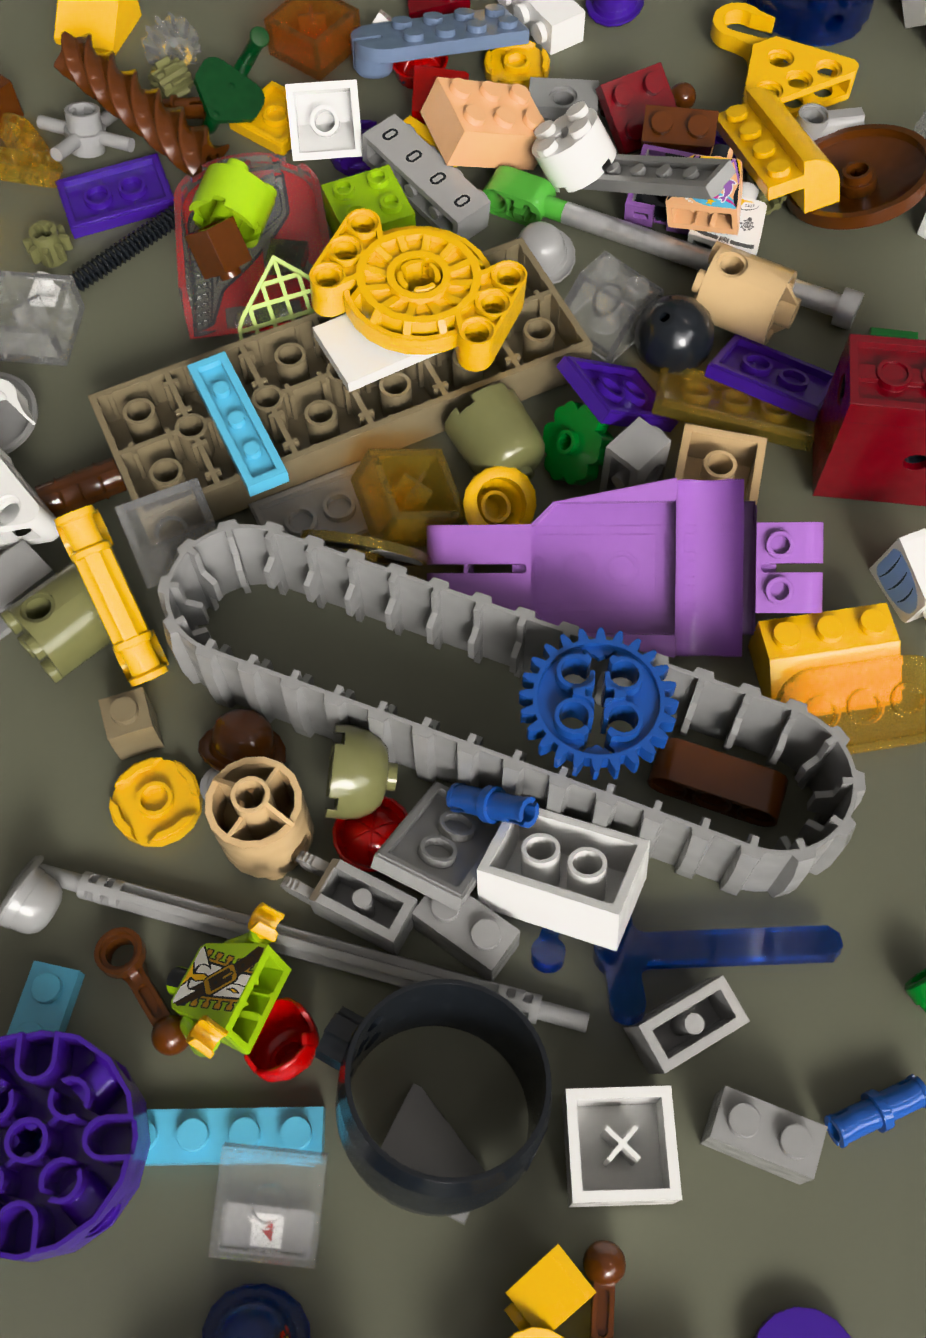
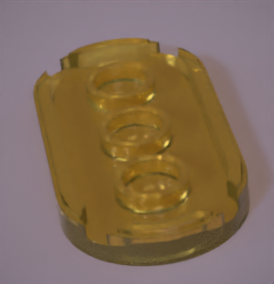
[775,654,926,754]

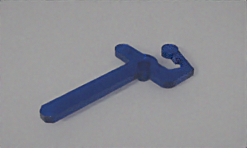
[531,915,843,1025]

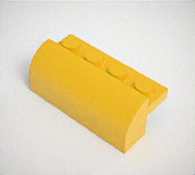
[717,87,840,214]

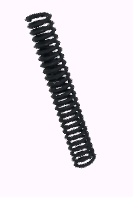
[67,200,179,294]

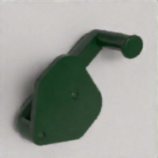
[193,26,270,135]

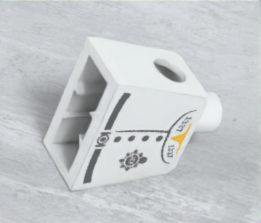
[687,182,767,256]

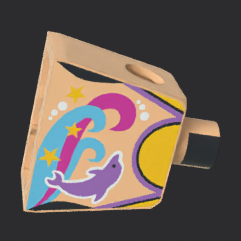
[665,144,743,235]

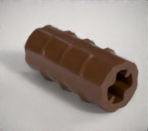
[35,457,127,518]

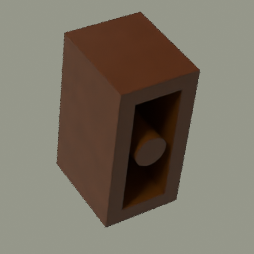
[640,104,719,156]

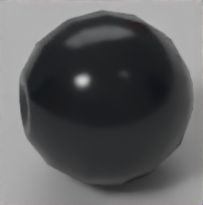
[634,294,714,377]

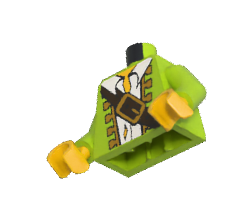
[166,902,292,1059]

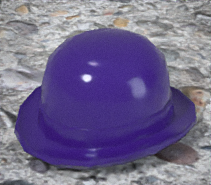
[585,0,644,27]

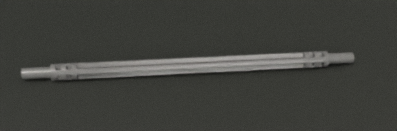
[40,863,590,1033]

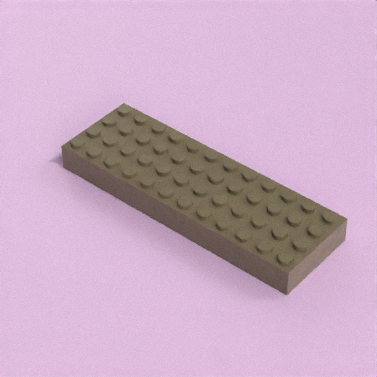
[88,237,593,546]

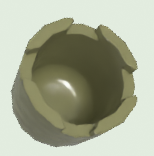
[444,383,545,481]

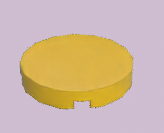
[484,40,550,90]
[109,757,203,847]

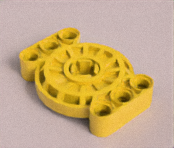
[309,208,527,372]

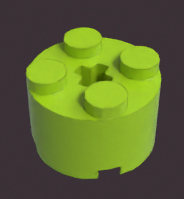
[189,158,277,248]

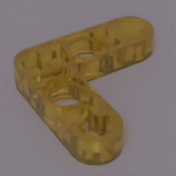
[0,112,63,188]

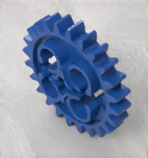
[519,627,679,780]

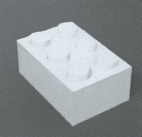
[477,808,650,952]

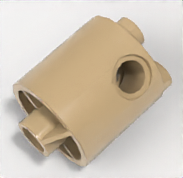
[692,241,802,345]
[205,756,314,880]

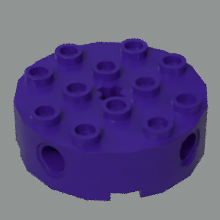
[0,1030,151,1262]

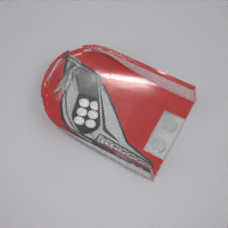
[174,152,330,339]

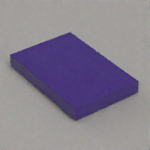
[55,153,177,239]
[704,334,834,422]
[556,356,679,432]

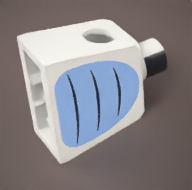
[869,528,926,623]

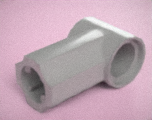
[796,103,865,141]

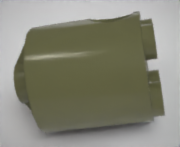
[0,562,111,684]

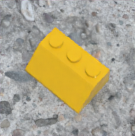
[748,602,901,716]

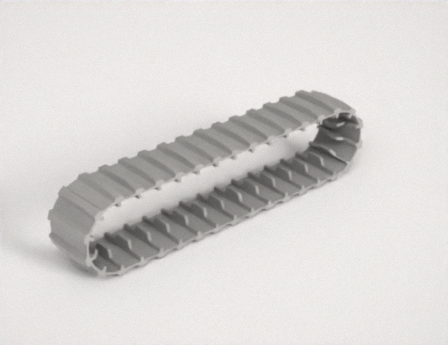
[157,519,866,898]

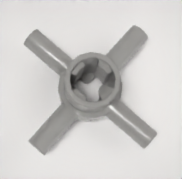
[36,101,135,162]

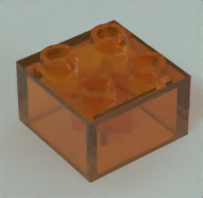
[264,0,361,81]

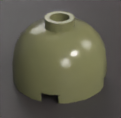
[325,723,398,820]

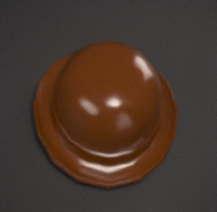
[198,708,286,772]

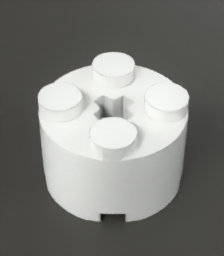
[532,101,617,193]

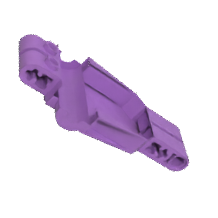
[427,478,824,657]

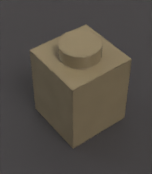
[98,687,164,761]

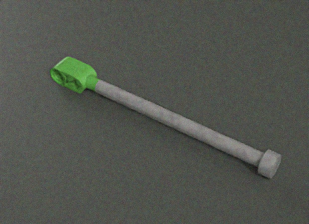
[482,165,864,330]

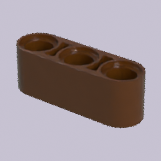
[647,737,788,827]

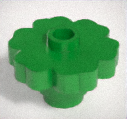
[543,401,614,486]

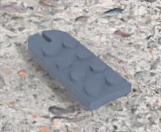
[351,4,530,79]

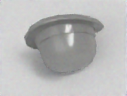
[514,221,576,284]
[0,855,63,934]

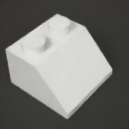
[285,79,362,162]

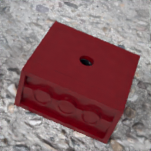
[812,334,926,506]

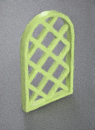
[238,255,315,340]

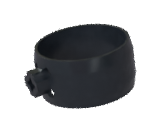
[315,979,552,1217]

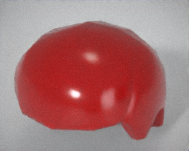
[244,997,319,1082]

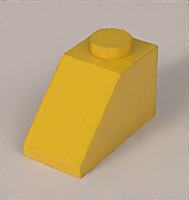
[504,1244,596,1331]

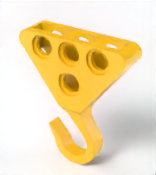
[710,2,859,119]

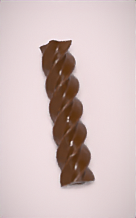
[54,31,230,180]

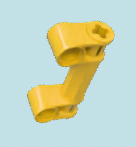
[54,505,169,687]

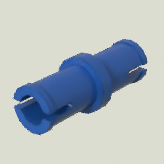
[446,782,539,828]
[824,1074,926,1148]

